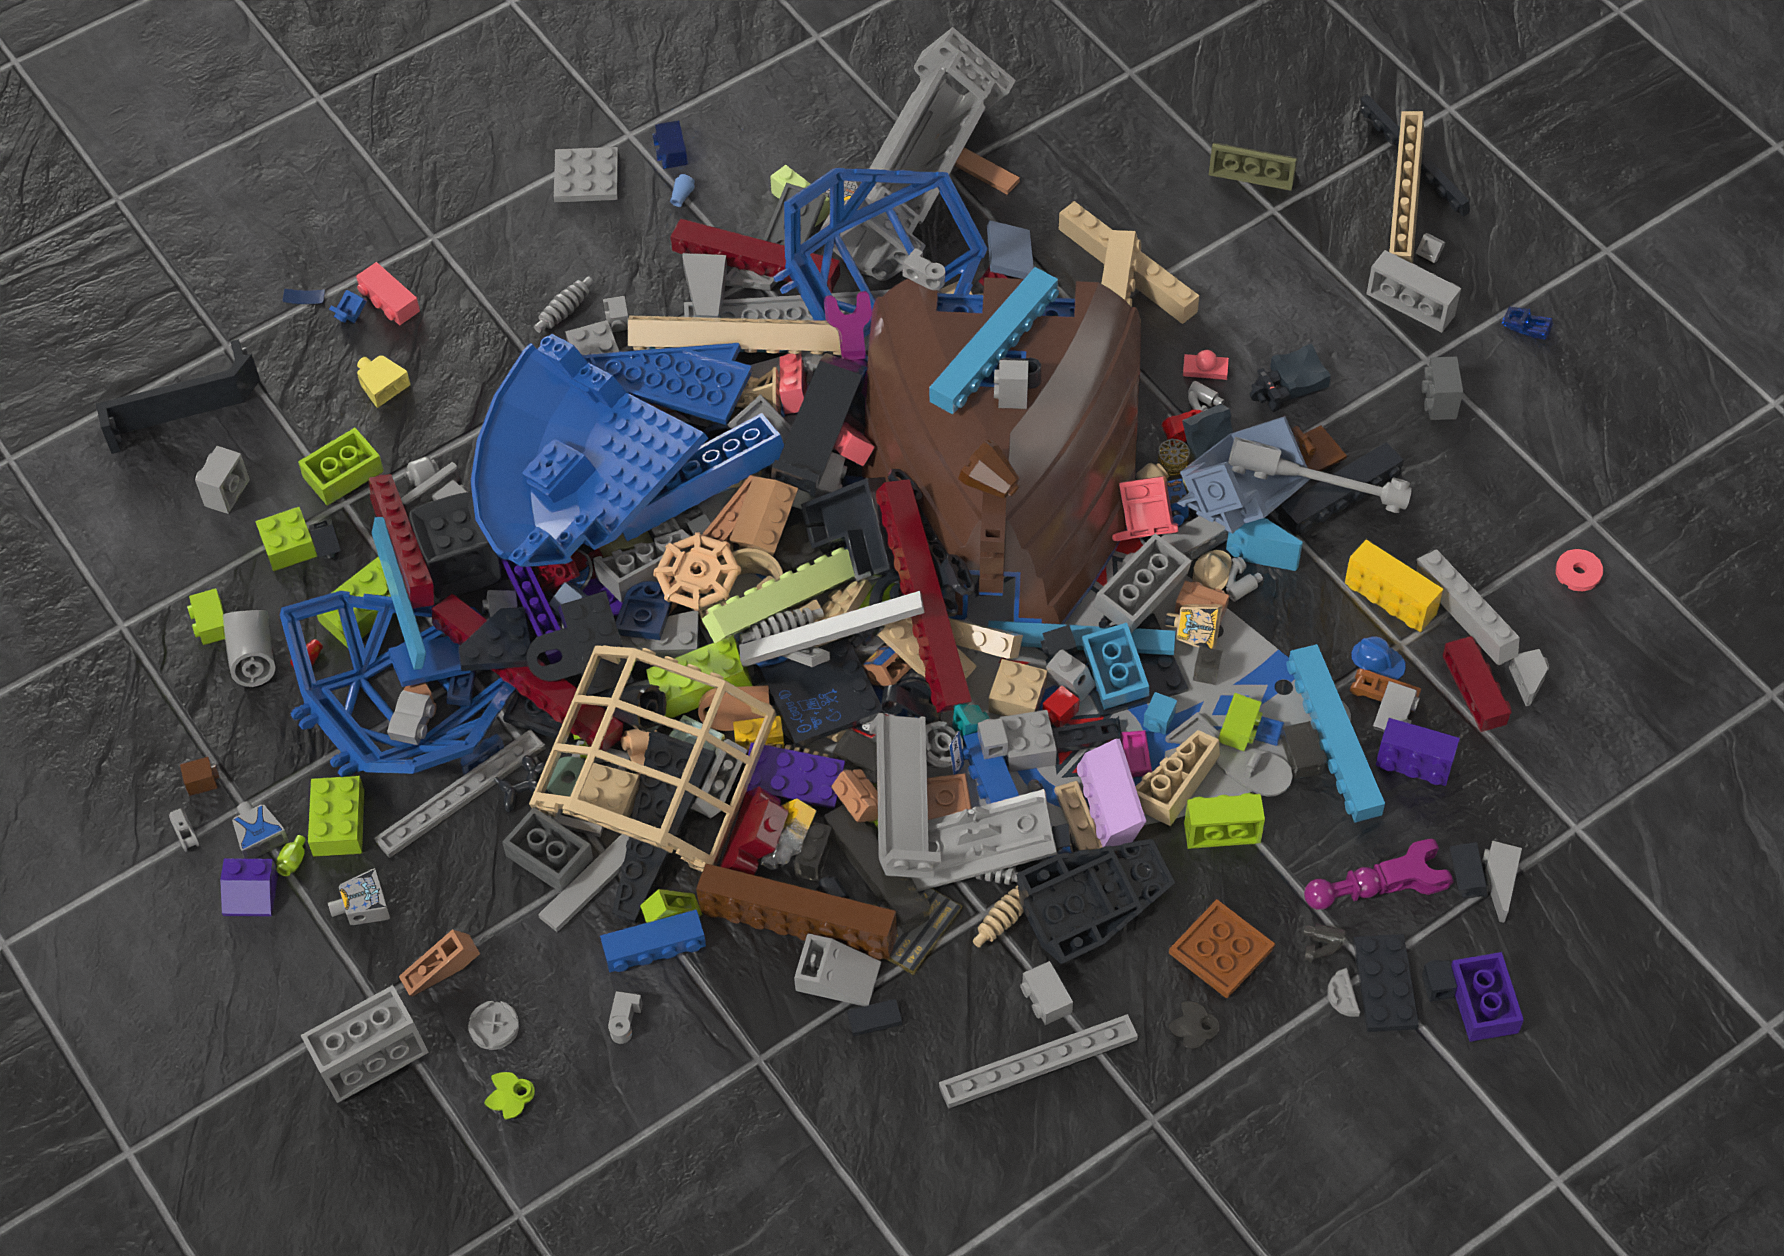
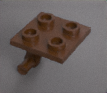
[1291,425,1347,472]

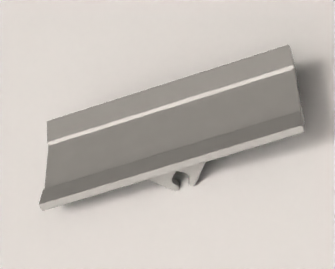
[912,789,1057,892]

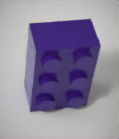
[1375,718,1460,786]
[1451,952,1524,1042]

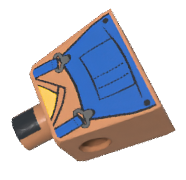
[862,645,912,686]

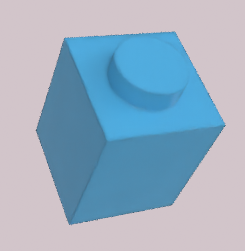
[1143,692,1177,735]

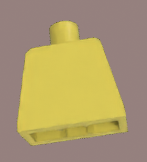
[357,356,410,408]

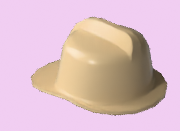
[1193,550,1232,590]

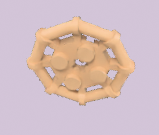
[653,532,741,611]

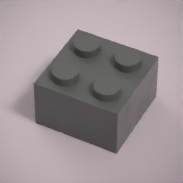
[1422,357,1463,420]

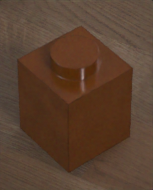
[180,757,220,796]

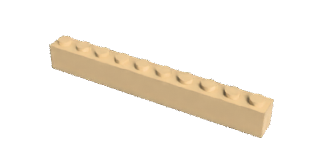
[628,316,841,355]

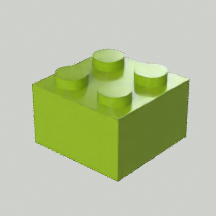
[255,507,317,571]

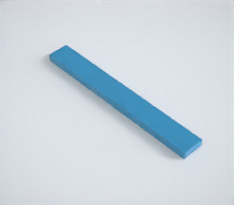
[372,517,426,670]
[988,620,1175,655]

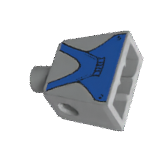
[232,801,289,859]

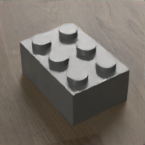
[502,807,593,892]

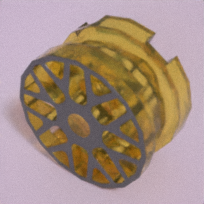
[1157,439,1190,475]

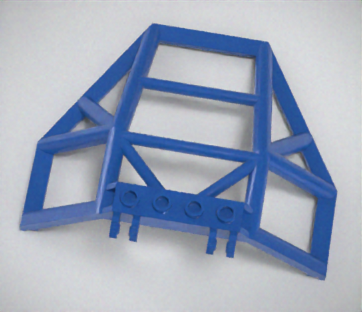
[773,168,988,363]
[280,591,516,777]

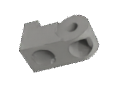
[902,248,945,290]
[608,991,643,1044]

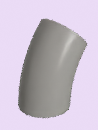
[223,610,276,687]

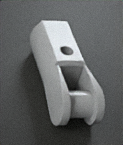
[169,808,200,852]

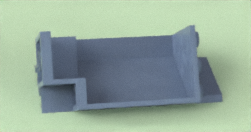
[1177,416,1310,534]

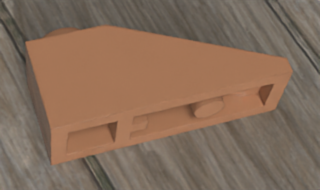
[399,929,480,996]

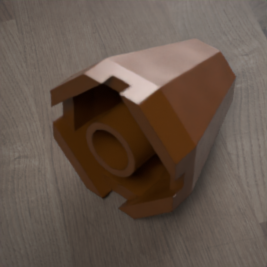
[958,439,1020,498]

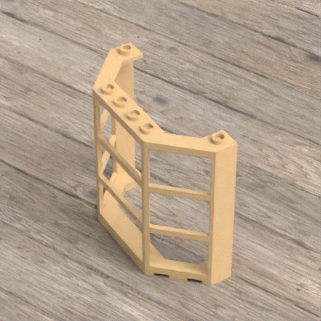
[529,645,776,872]

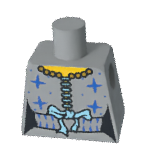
[328,868,390,925]

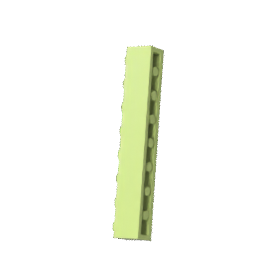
[702,547,855,644]

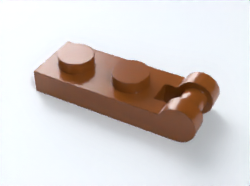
[1350,669,1421,712]

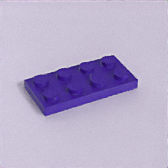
[746,742,845,809]

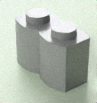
[387,690,435,745]

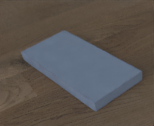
[987,220,1034,279]

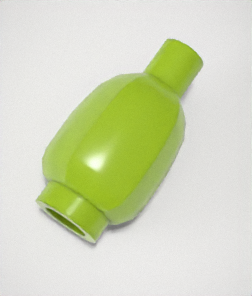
[276,835,306,877]

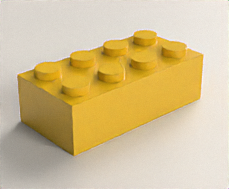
[1345,540,1443,632]

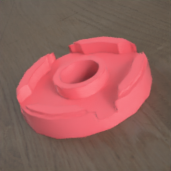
[1556,549,1603,592]

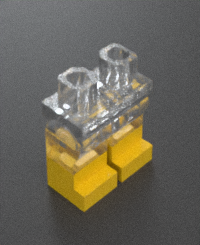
[760,798,816,870]

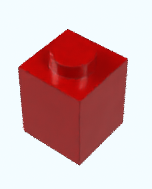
[1042,686,1080,727]

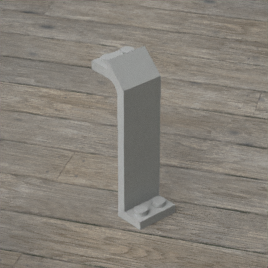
[870,713,941,879]

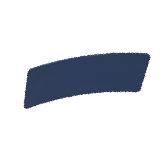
[282,288,325,304]

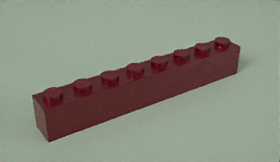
[670,219,841,293]
[369,474,434,609]

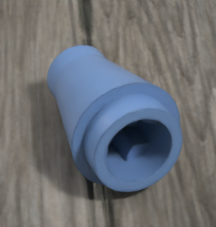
[670,174,695,207]

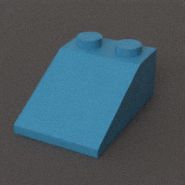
[1226,518,1303,571]

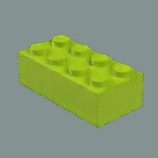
[317,556,391,648]
[646,635,752,718]

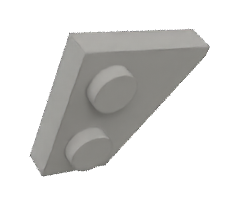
[725,267,778,290]

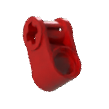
[1161,409,1203,446]

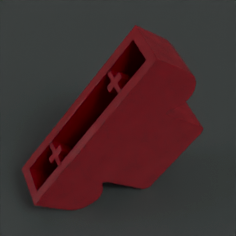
[720,786,789,875]

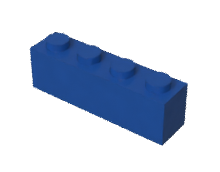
[962,732,1019,804]
[600,909,706,973]

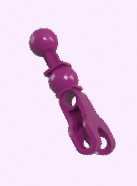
[824,291,872,429]
[1304,839,1454,910]

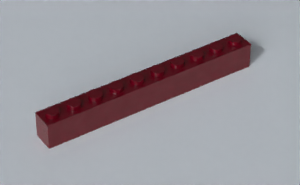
[876,479,972,713]
[432,594,623,752]

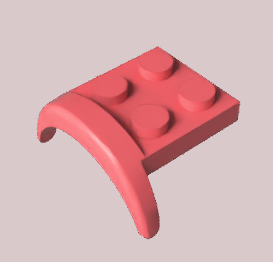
[1112,476,1179,541]

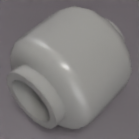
[405,457,440,488]

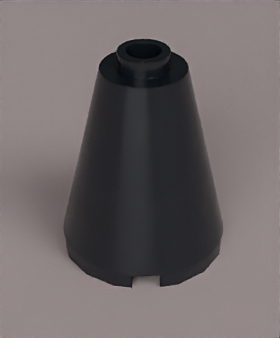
[599,684,667,732]

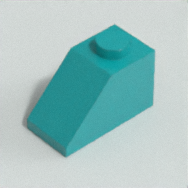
[952,704,990,740]

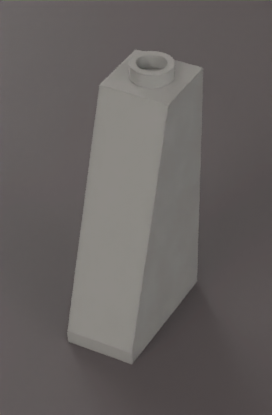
[683,253,727,318]

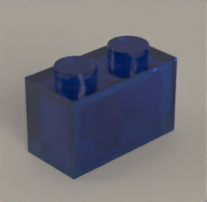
[652,121,688,169]

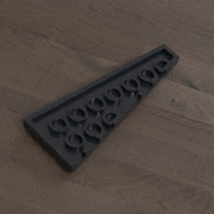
[612,731,716,924]

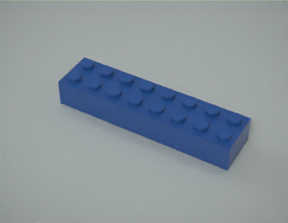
[621,413,784,541]

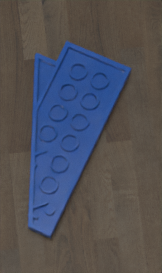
[582,343,753,425]

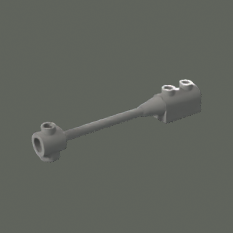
[1229,437,1411,513]

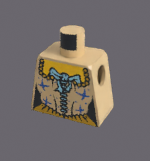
[1165,604,1222,651]

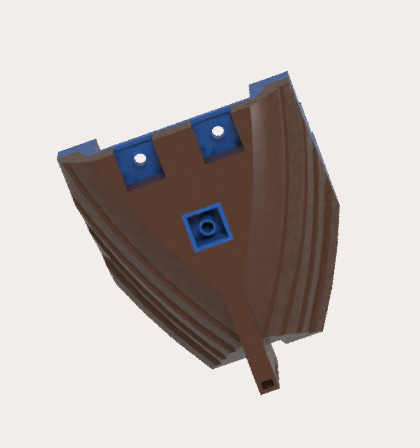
[862,278,1141,625]

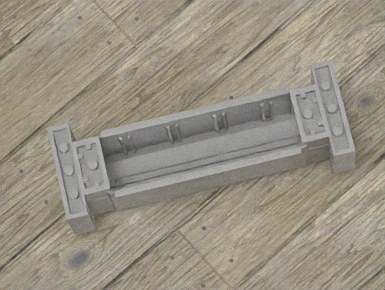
[821,27,1016,281]

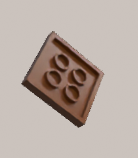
[1169,899,1275,998]

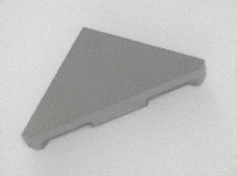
[1165,712,1225,746]

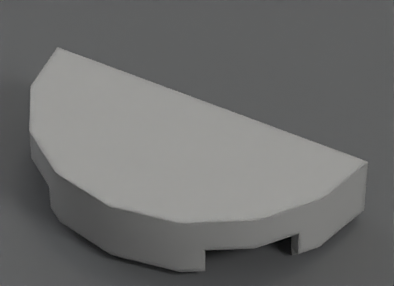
[1327,968,1360,1017]

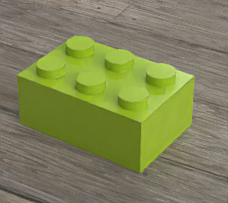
[298,428,384,506]
[308,776,364,857]
[1184,793,1265,849]

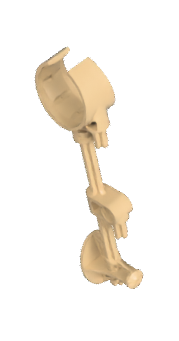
[717,367,783,622]

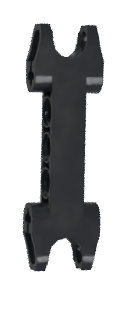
[888,469,975,617]

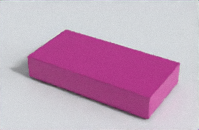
[1121,730,1152,777]

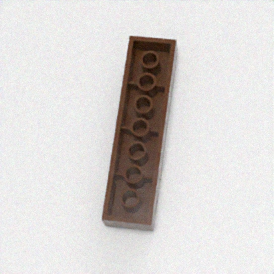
[696,864,898,960]

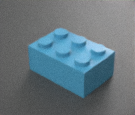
[1082,623,1149,709]

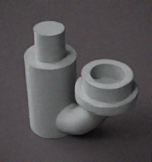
[1188,381,1225,411]
[1226,557,1263,602]

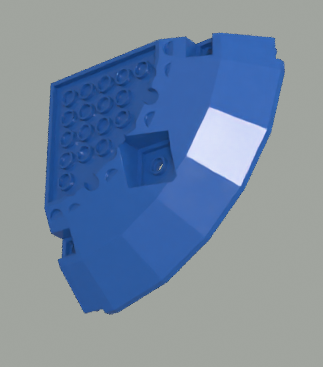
[471,334,708,567]

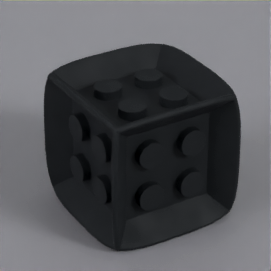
[409,492,502,599]

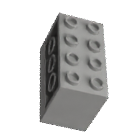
[301,985,429,1103]

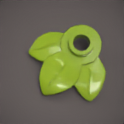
[484,1072,535,1119]

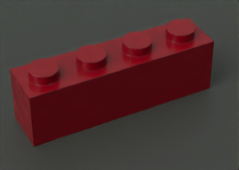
[1442,636,1512,732]

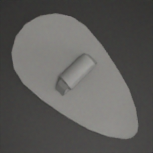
[1215,745,1293,797]

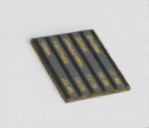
[874,876,963,975]

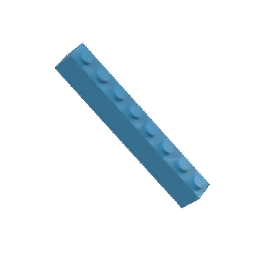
[929,267,1059,414]
[1286,644,1385,822]

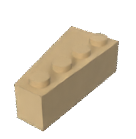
[1135,730,1220,826]

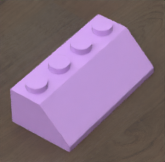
[1077,739,1146,847]

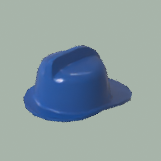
[1351,636,1405,680]

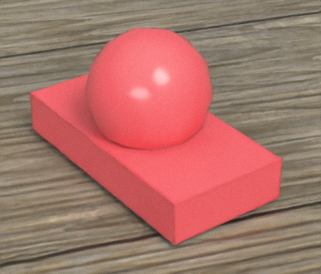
[1183,350,1229,380]

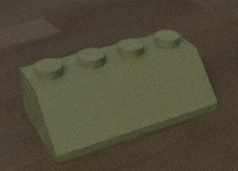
[1209,143,1298,190]

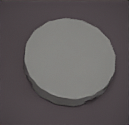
[468,1001,519,1050]

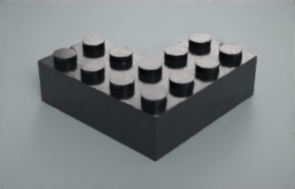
[801,477,896,581]

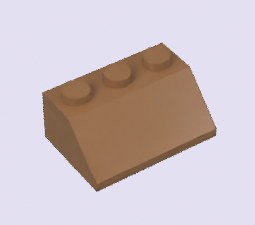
[729,476,798,557]

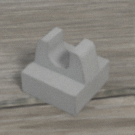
[1416,233,1446,263]

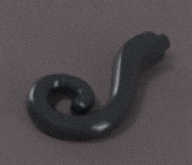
[850,571,902,649]

